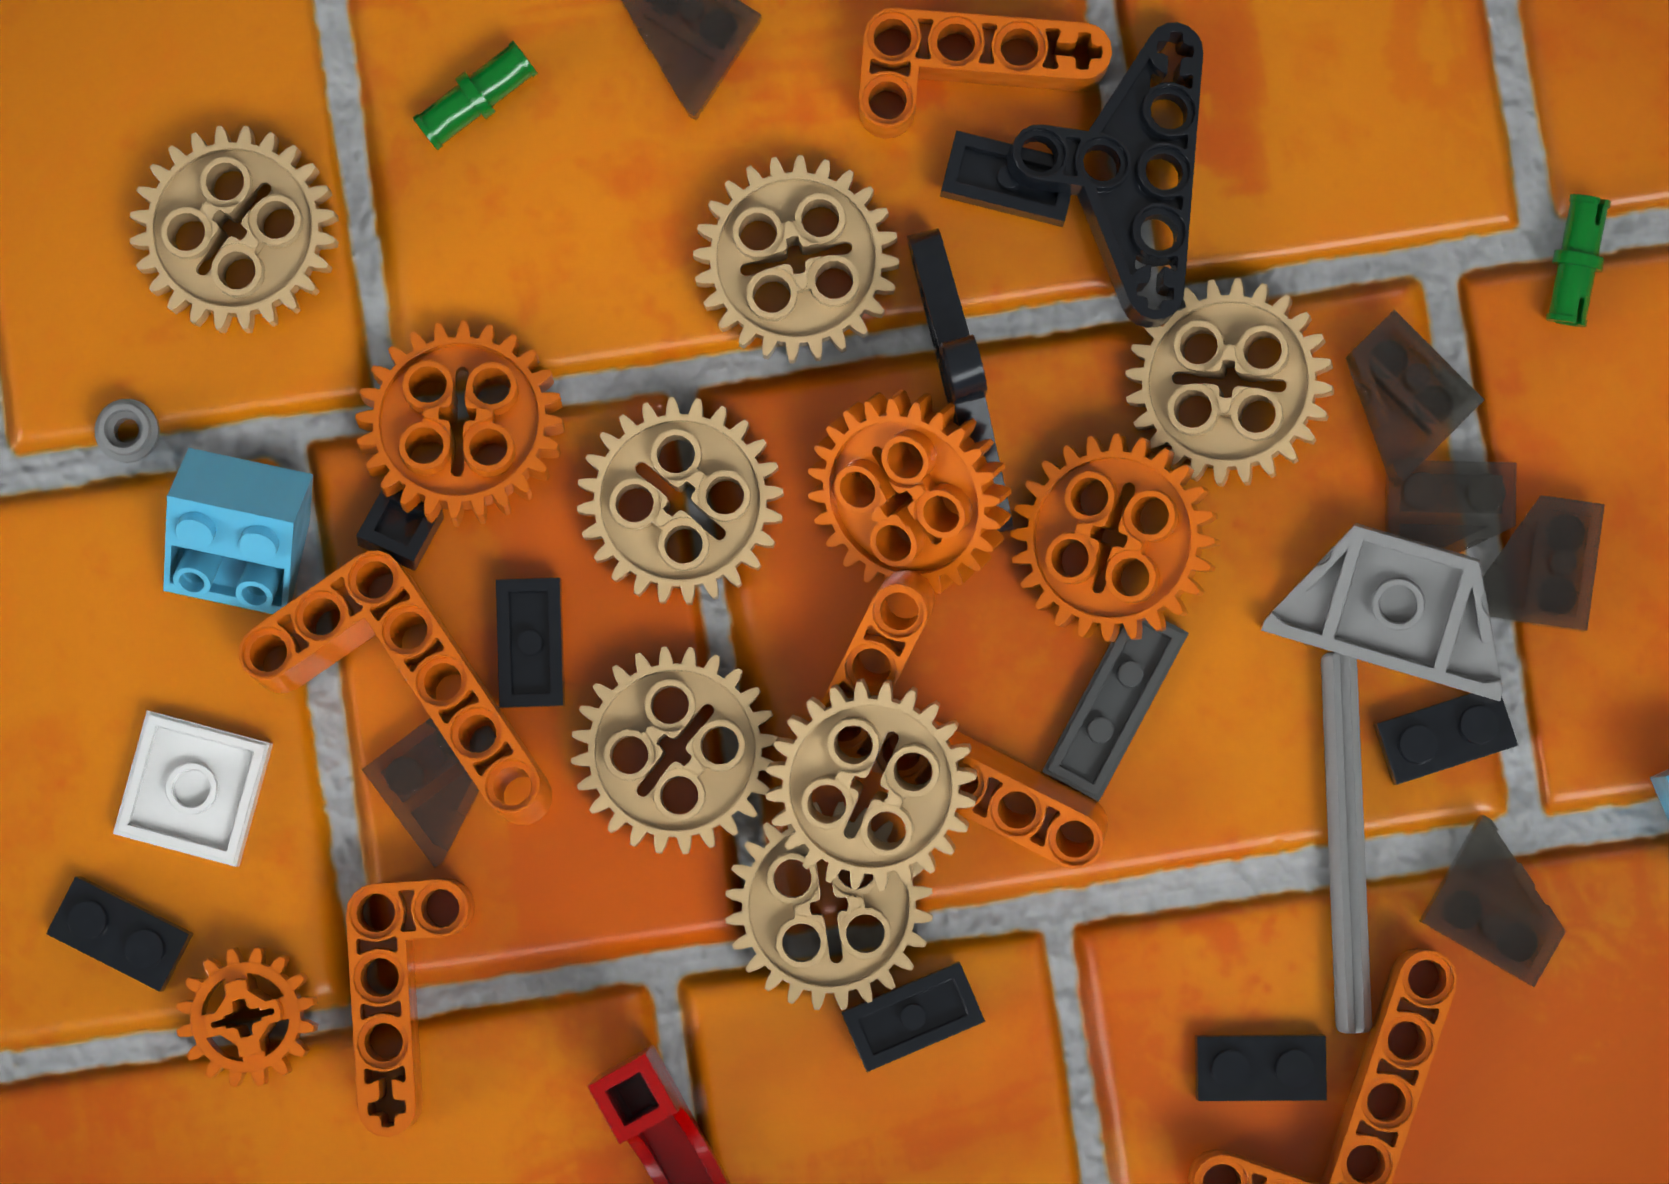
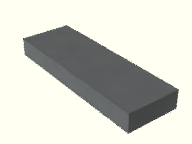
[1041,620,1189,802]

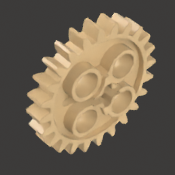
[130,126,339,333]
[693,155,899,364]
[1125,278,1334,487]
[577,397,784,605]
[571,647,778,854]
[766,678,977,891]
[725,802,933,1010]

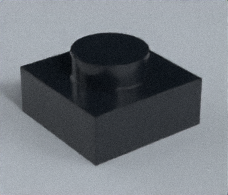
[356,490,444,571]

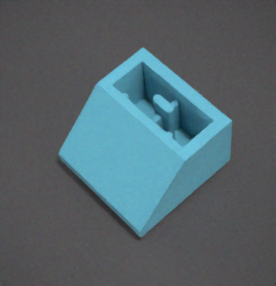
[163,448,313,614]

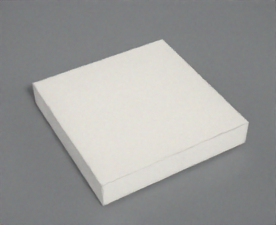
[113,710,273,867]

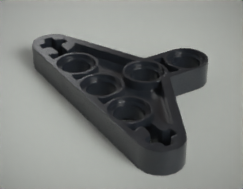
[1007,22,1203,328]
[907,228,1013,532]

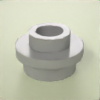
[94,399,160,463]

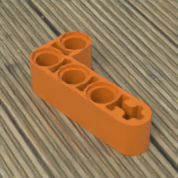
[859,8,1112,139]
[346,879,475,1137]

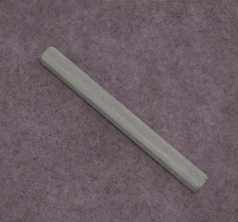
[1321,652,1372,1034]

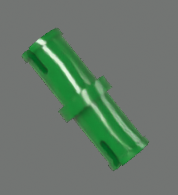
[413,41,538,150]
[1545,194,1611,327]

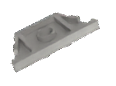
[1261,523,1503,701]

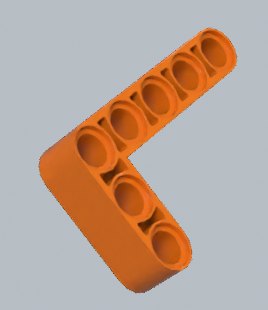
[239,550,552,825]
[822,570,1108,869]
[1188,948,1458,1184]

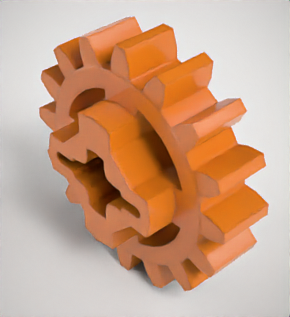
[176,947,319,1087]

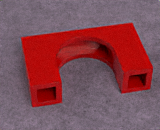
[587,1044,730,1184]

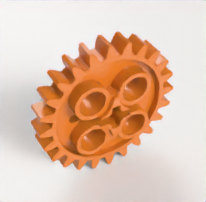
[355,320,565,527]
[808,389,1011,594]
[1010,434,1220,642]

